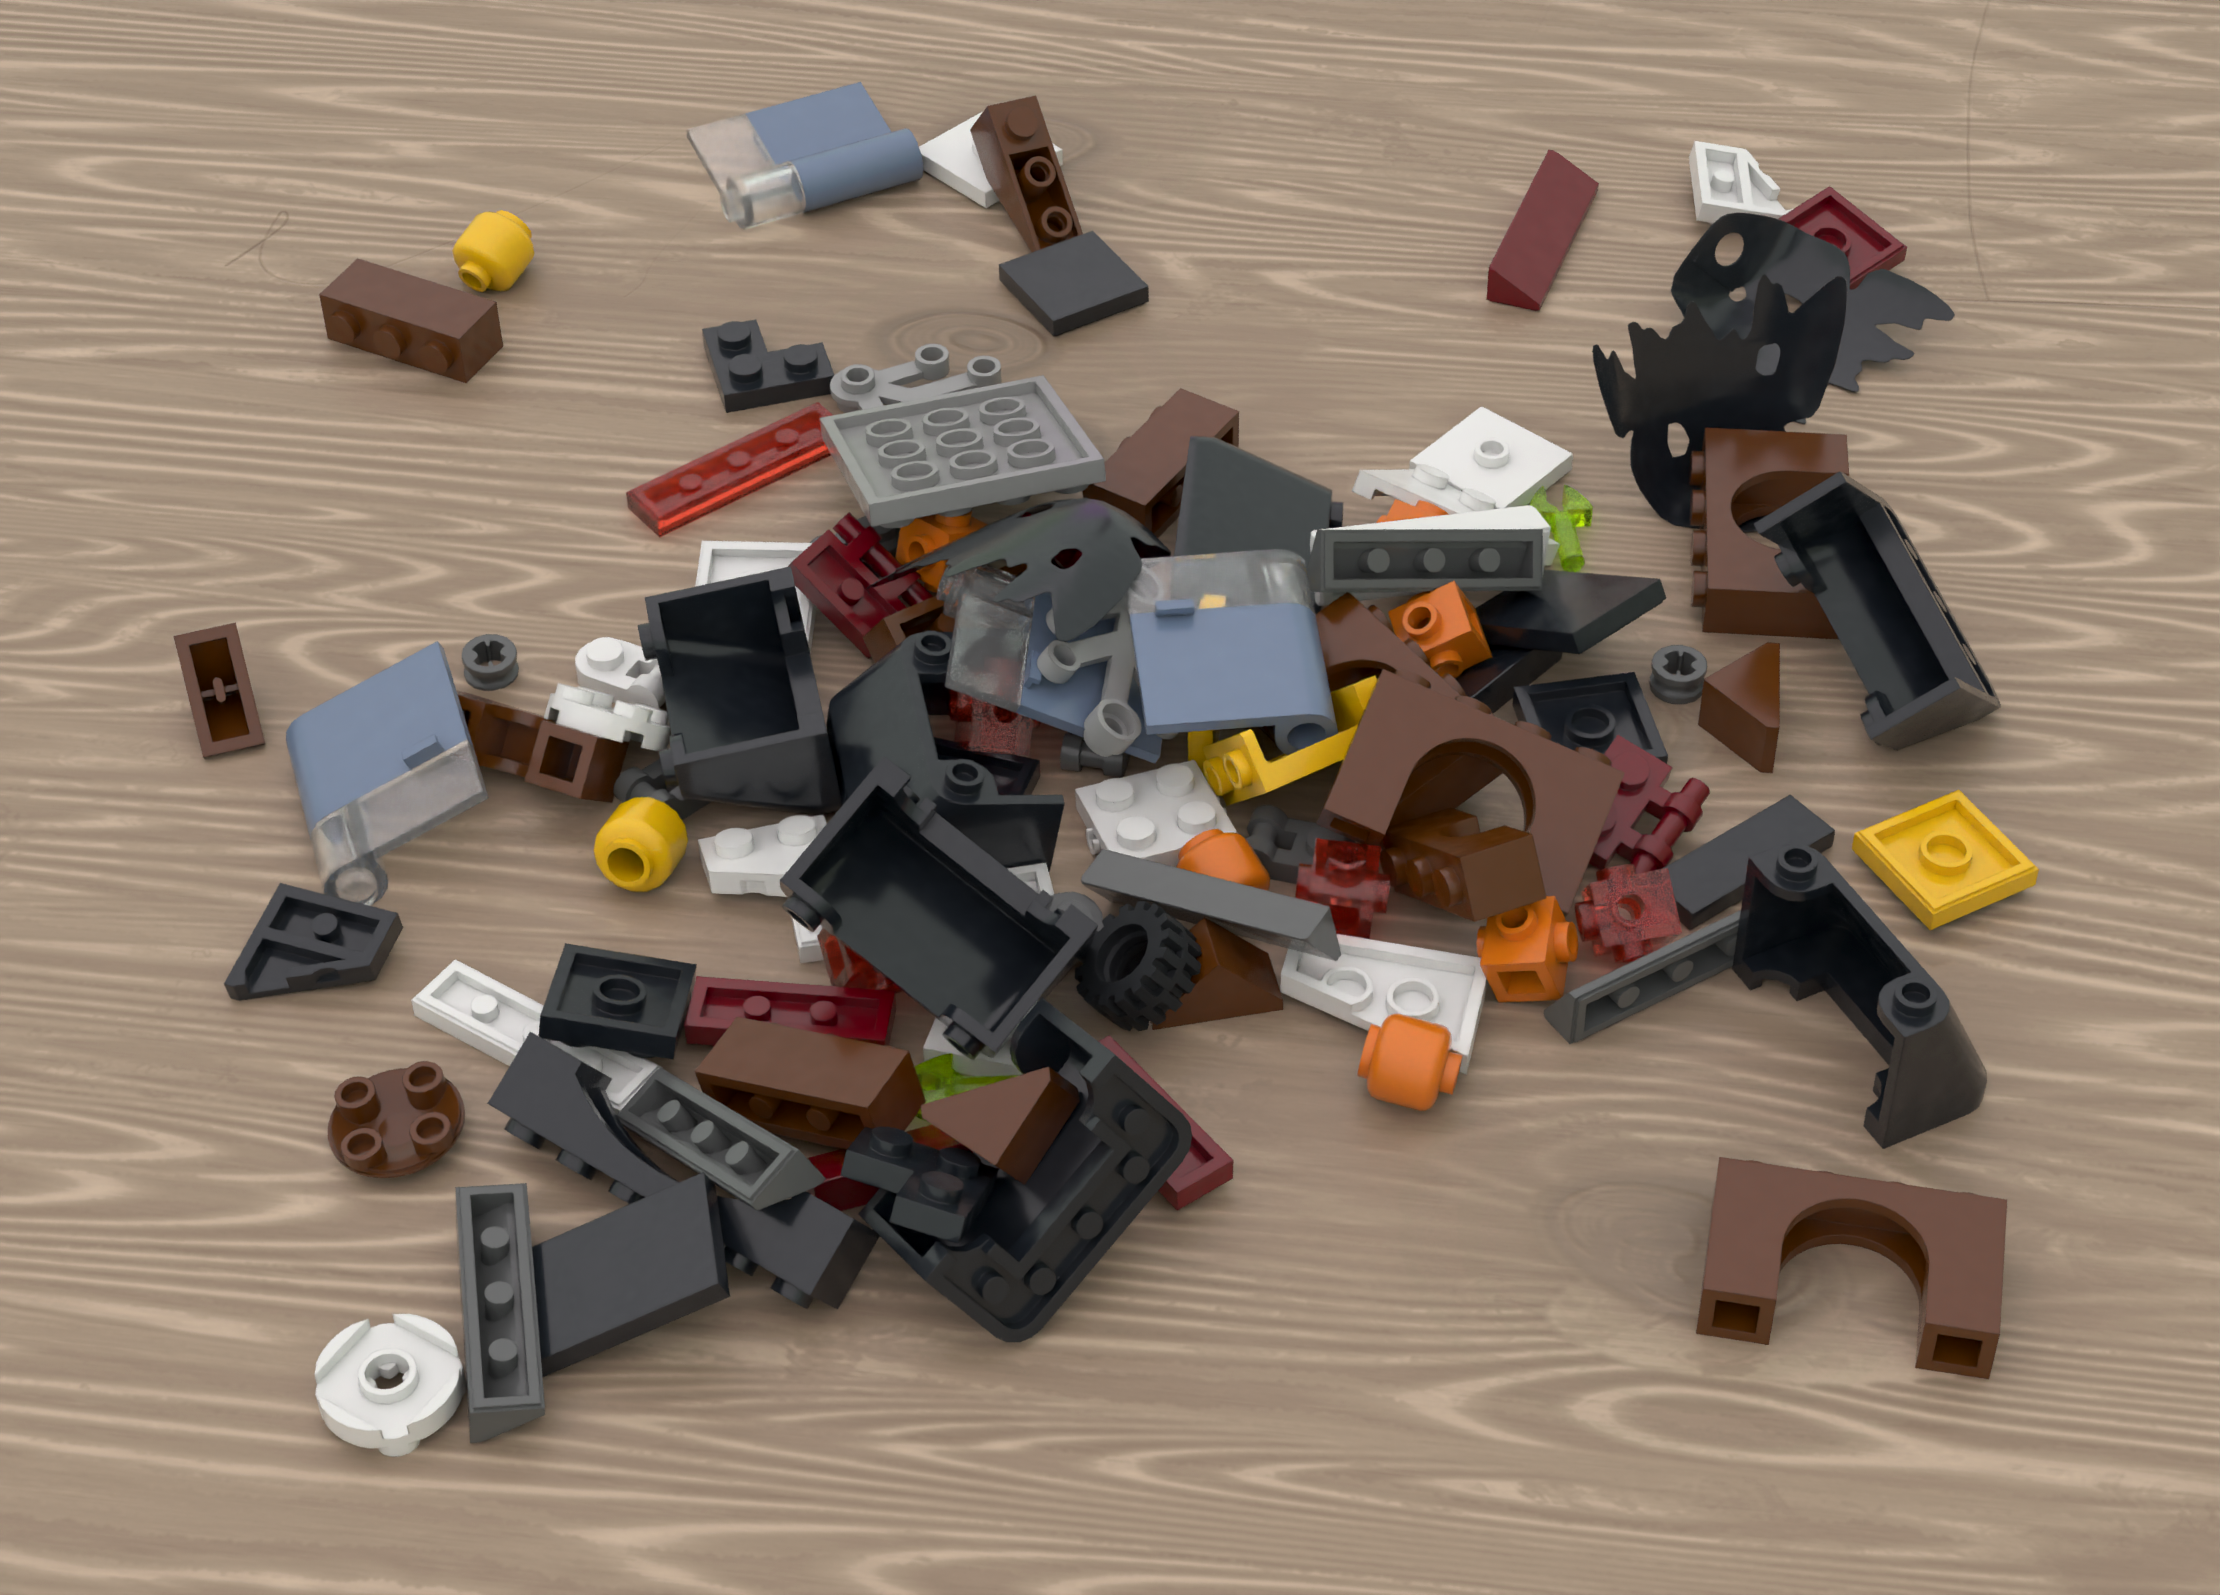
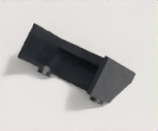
[1754,471,2001,751]
[826,631,1065,873]

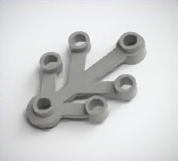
[830,344,1002,413]
[1037,569,1180,757]

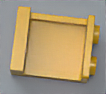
[1203,675,1377,806]

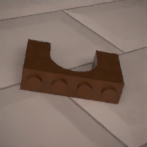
[1689,428,1849,640]
[1258,592,1503,850]
[1316,669,1625,917]
[1696,1157,2007,1379]

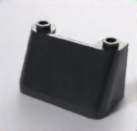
[1171,436,1344,615]
[638,566,842,815]
[780,756,1098,1060]
[1732,844,1987,1149]
[858,998,1192,1342]

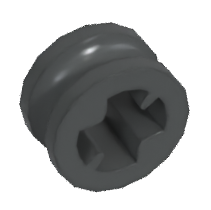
[462,634,519,691]
[1649,645,1708,704]

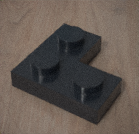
[702,319,834,413]
[840,1126,999,1244]

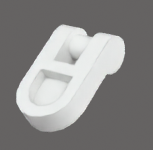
[575,637,666,709]

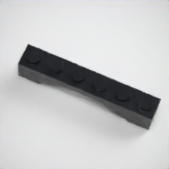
[487,1032,880,1309]

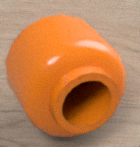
[1176,829,1270,891]
[1357,1013,1463,1111]

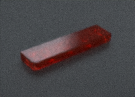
[626,402,833,538]

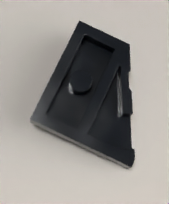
[224,883,403,1001]

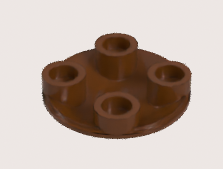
[327,1061,465,1178]

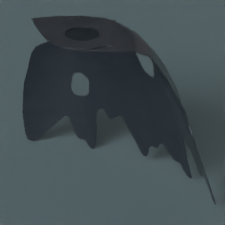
[1671,213,1955,424]
[1592,274,1847,532]
[867,498,1171,642]

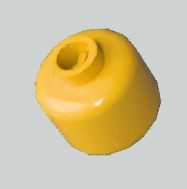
[452,210,535,292]
[593,797,688,892]

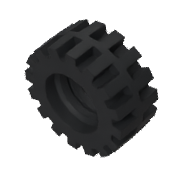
[1075,901,1202,1031]

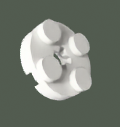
[544,683,671,751]
[315,1314,466,1457]

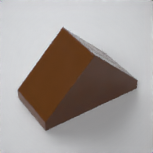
[173,622,265,758]
[1698,642,1780,773]
[1150,917,1283,1030]
[921,1067,1080,1185]

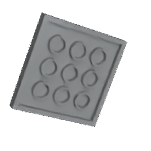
[820,375,1106,528]

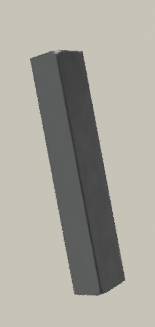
[1304,529,1543,592]
[1081,849,1341,961]
[1544,910,1741,1044]
[617,1067,826,1211]
[455,1183,545,1443]

